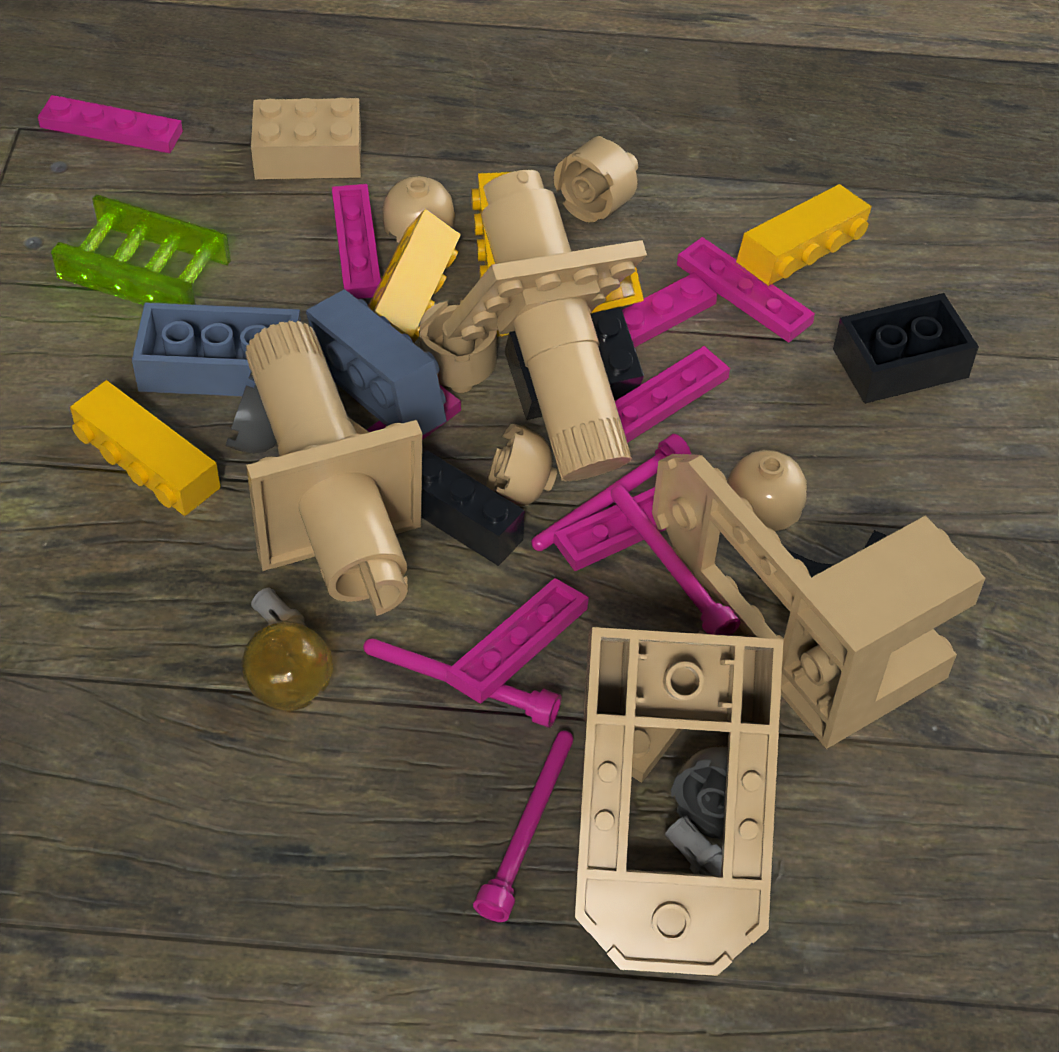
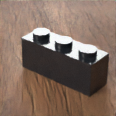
[421,450,525,566]

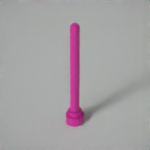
[531,434,691,551]
[611,486,740,636]
[363,638,562,728]
[473,730,574,922]

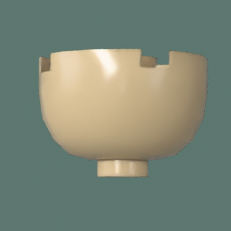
[383,176,455,243]
[486,424,557,507]
[727,450,807,531]

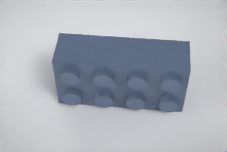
[306,289,447,435]
[132,302,301,396]

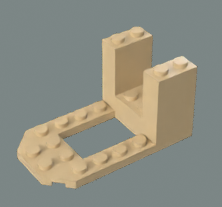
[652,454,985,749]
[575,627,784,976]

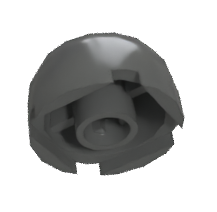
[225,372,277,454]
[671,745,728,839]

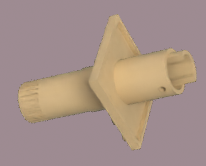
[444,170,647,482]
[245,321,422,616]

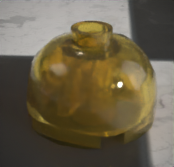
[241,620,333,712]

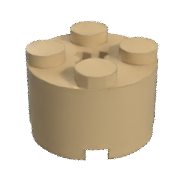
[554,136,638,222]
[419,300,497,393]

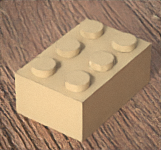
[251,98,361,179]

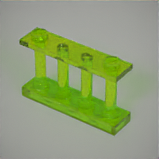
[51,194,231,305]

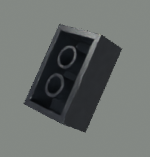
[833,293,979,404]
[504,307,644,420]

